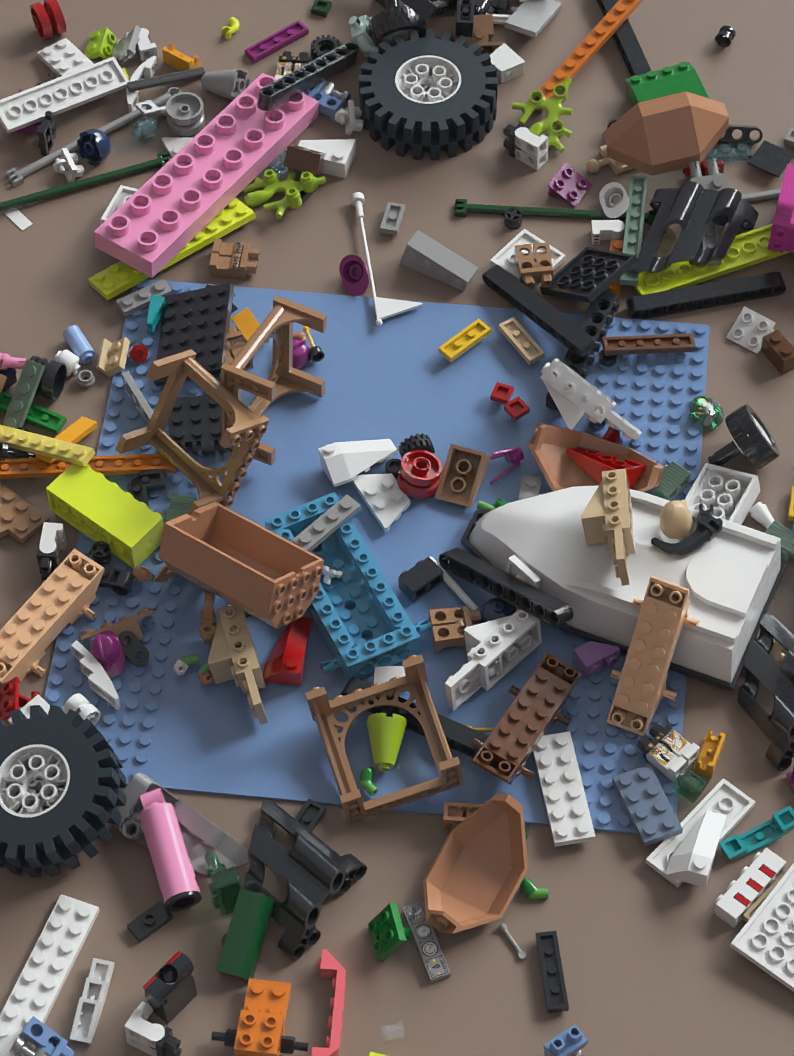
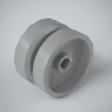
[166,92,205,136]

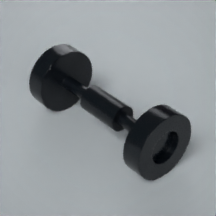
[0,442,36,461]

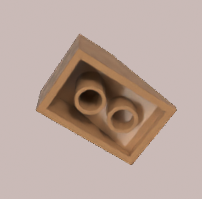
[435,444,491,508]

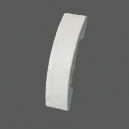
[127,56,158,113]

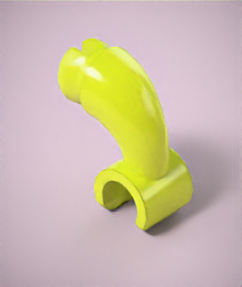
[222,17,240,40]

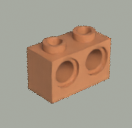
[443,802,483,832]

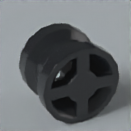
[715,25,736,47]
[504,207,522,230]
[91,541,112,566]

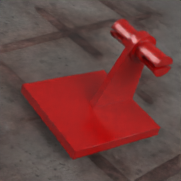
[0,677,40,721]

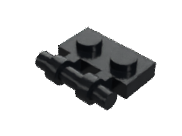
[36,111,57,156]

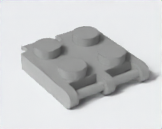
[111,25,141,66]

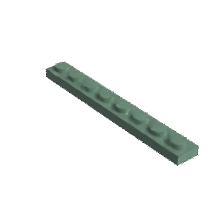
[619,175,648,286]

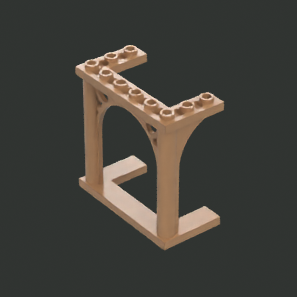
[221,295,327,466]
[115,349,269,516]
[305,655,464,823]

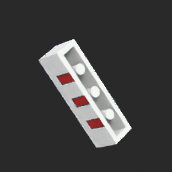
[714,848,786,928]

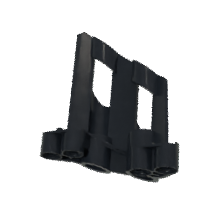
[632,181,759,274]
[737,614,794,771]
[244,800,367,961]

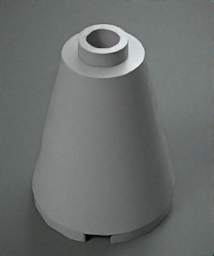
[201,68,251,101]

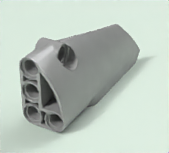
[110,772,249,875]

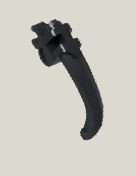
[651,503,723,556]

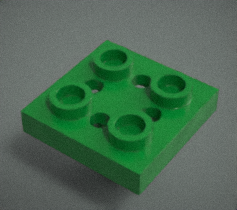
[368,903,411,961]

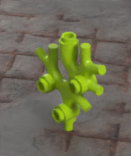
[512,77,573,153]
[243,169,326,219]

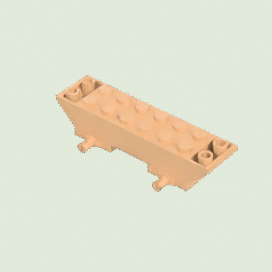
[0,549,105,684]
[607,576,699,736]

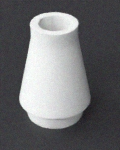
[749,502,774,529]

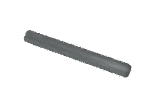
[126,67,206,92]

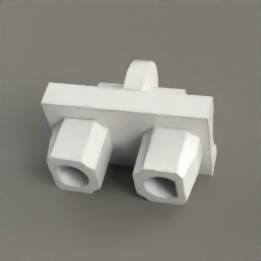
[335,100,363,135]
[53,148,84,183]

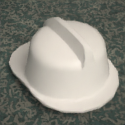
[599,182,629,218]

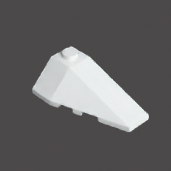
[318,439,397,487]

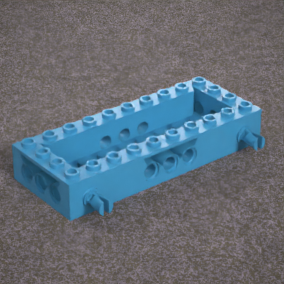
[265,492,432,681]

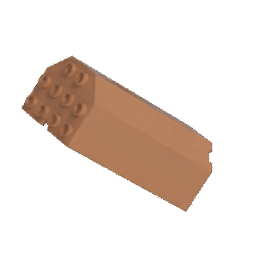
[159,502,324,629]

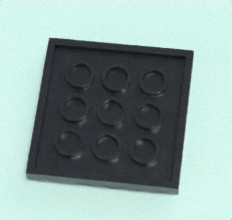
[540,247,638,303]

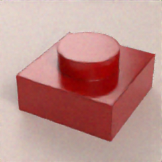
[490,382,514,404]
[504,396,530,421]

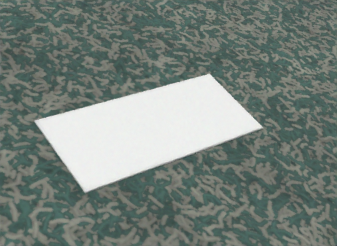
[4,207,33,231]

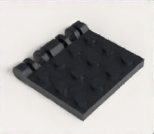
[168,395,233,456]

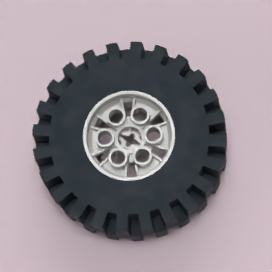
[359,29,498,161]
[0,705,127,878]

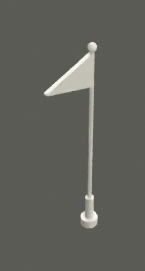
[350,192,423,326]

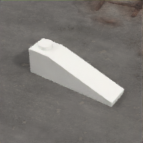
[665,811,727,888]

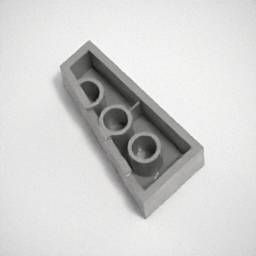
[400,230,478,292]

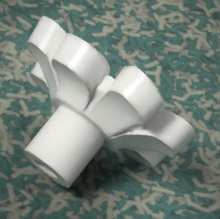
[322,565,343,585]

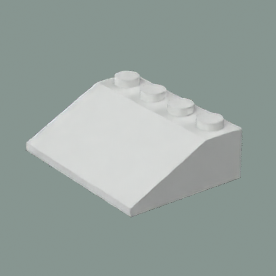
[685,463,760,525]

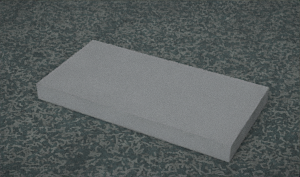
[504,0,562,38]

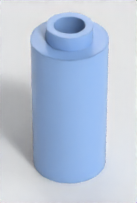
[63,325,95,364]

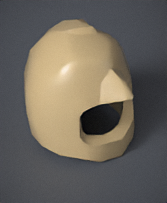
[659,500,693,539]

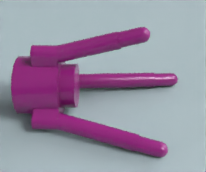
[489,446,524,485]

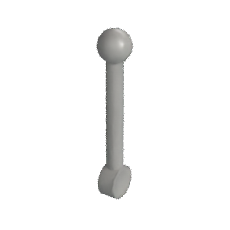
[499,923,526,960]

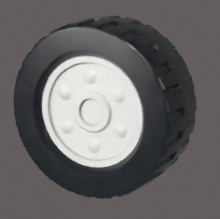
[369,0,427,47]
[708,404,780,469]

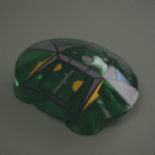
[689,396,724,430]

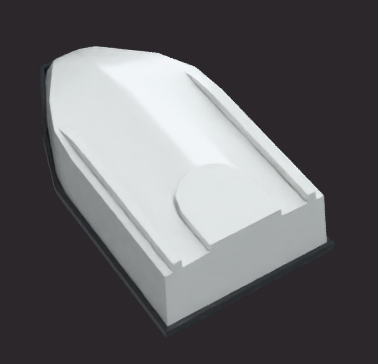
[461,486,786,692]

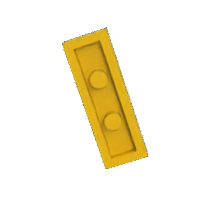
[438,318,491,362]

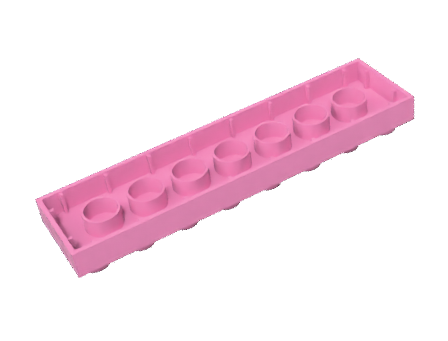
[94,73,319,278]

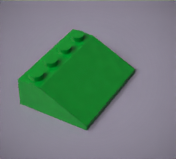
[625,62,710,106]

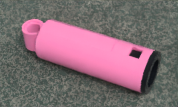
[139,788,202,911]

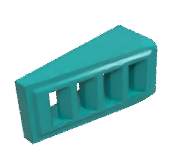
[146,294,166,335]

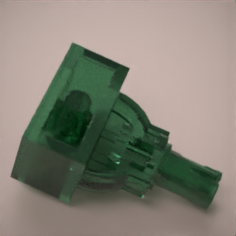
[204,851,242,916]

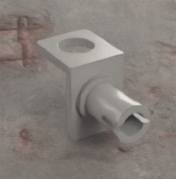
[135,100,167,128]

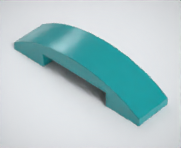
[719,806,794,861]

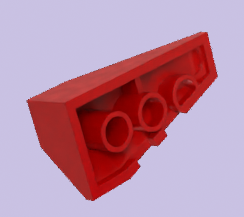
[566,446,646,489]
[263,617,313,686]

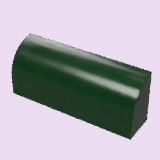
[217,889,275,981]

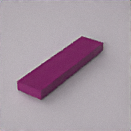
[244,20,309,64]

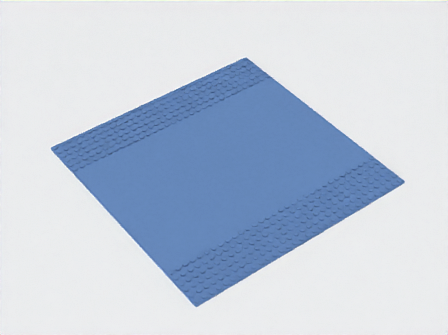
[44,279,710,834]

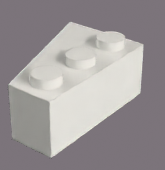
[298,139,356,178]

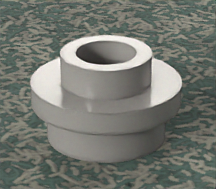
[77,370,95,387]

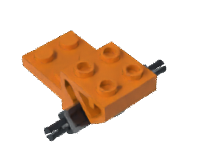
[211,978,309,1056]

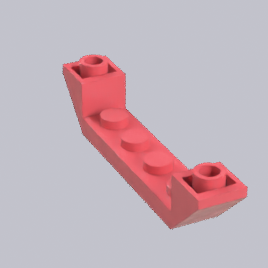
[308,949,346,1056]

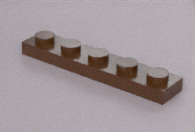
[602,333,696,356]

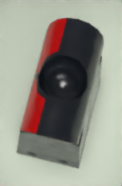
[142,952,197,1024]

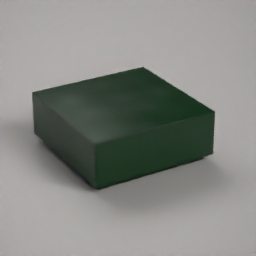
[311,0,332,17]

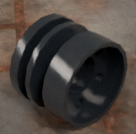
[29,356,67,400]

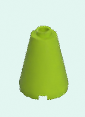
[367,713,407,771]

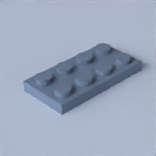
[612,764,683,847]

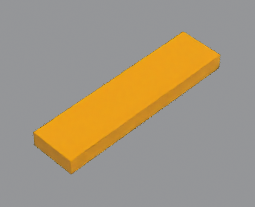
[36,416,97,463]

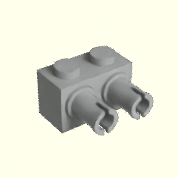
[688,158,728,191]

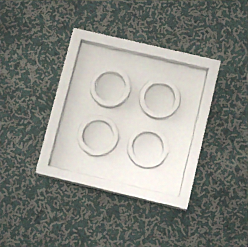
[490,229,566,291]

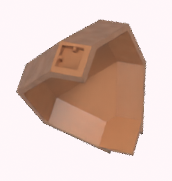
[602,91,729,176]
[527,422,664,492]
[423,793,528,934]

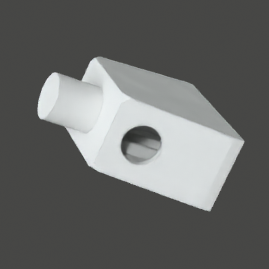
[489,43,525,83]

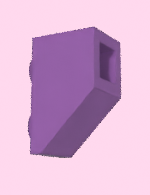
[573,641,620,677]

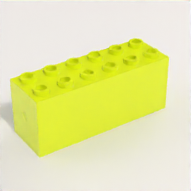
[46,464,164,569]

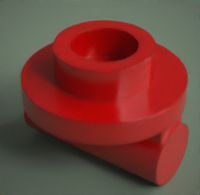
[128,344,148,363]
[603,426,620,443]

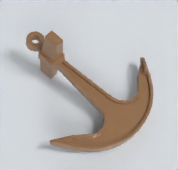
[153,566,217,644]

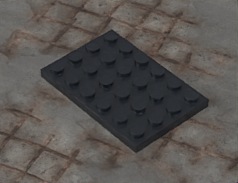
[154,282,234,386]

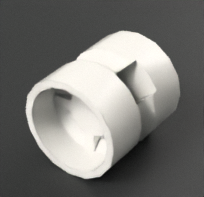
[62,693,101,725]

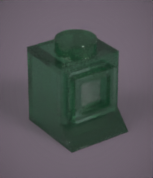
[673,768,710,804]

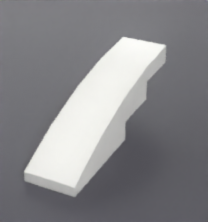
[71,640,121,710]
[70,958,115,1044]

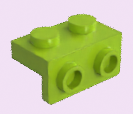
[84,27,117,60]

